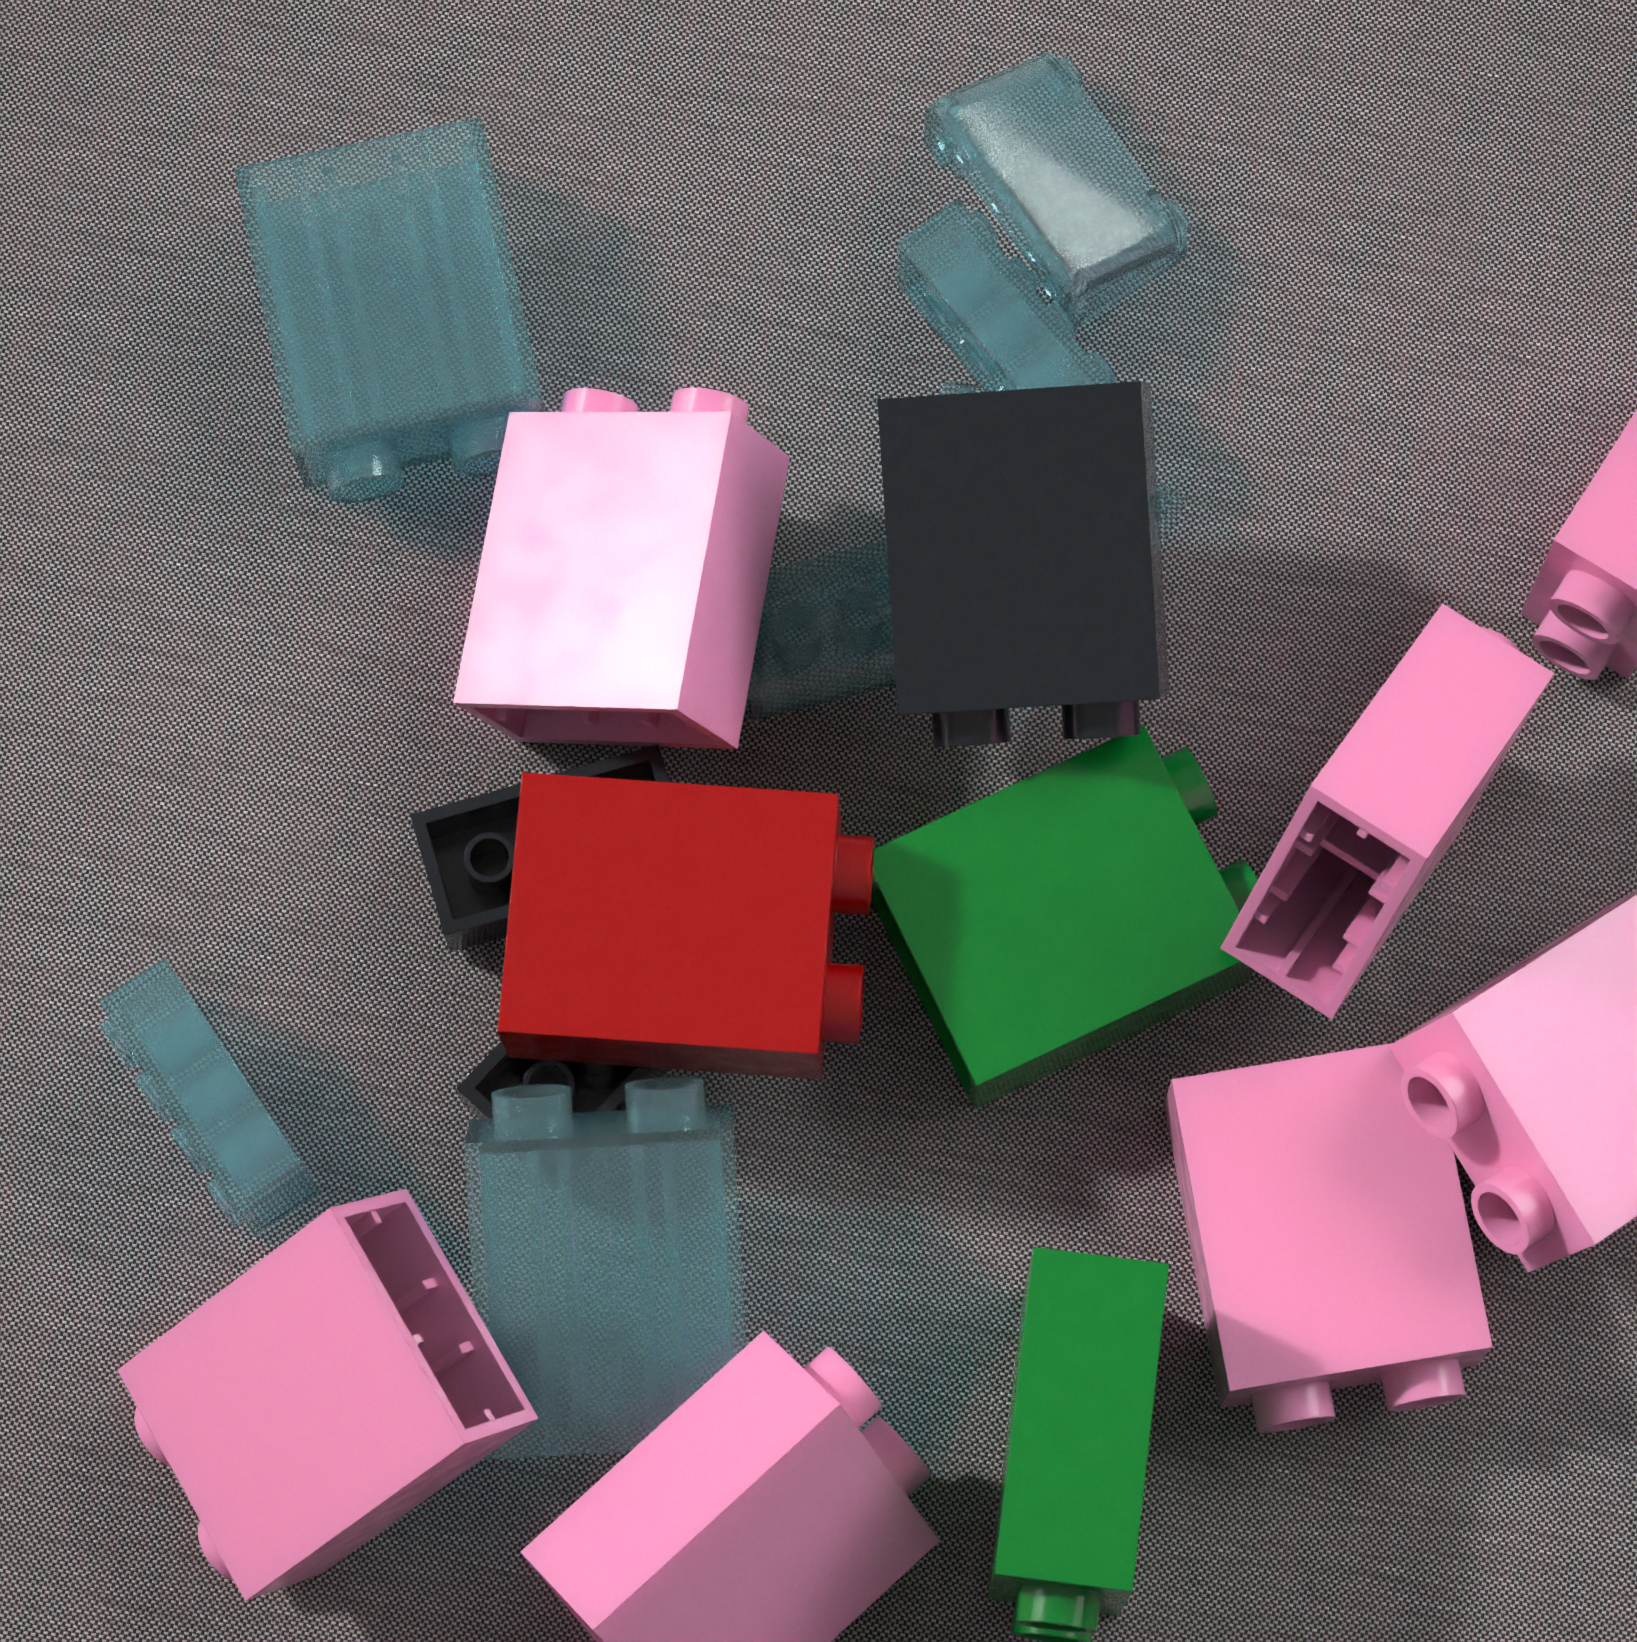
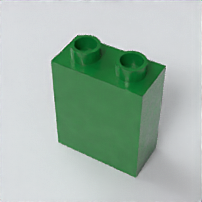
[871,724,1258,1110]
[987,1247,1169,1642]

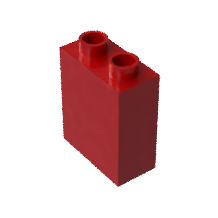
[497,772,874,1080]

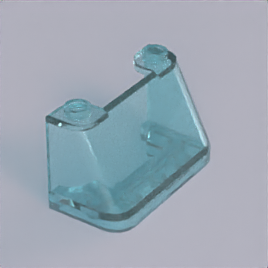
[924,52,1191,336]

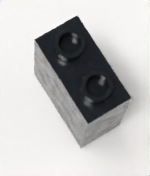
[877,381,1170,747]

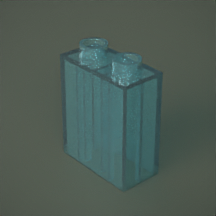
[234,117,545,503]
[464,1076,748,1460]

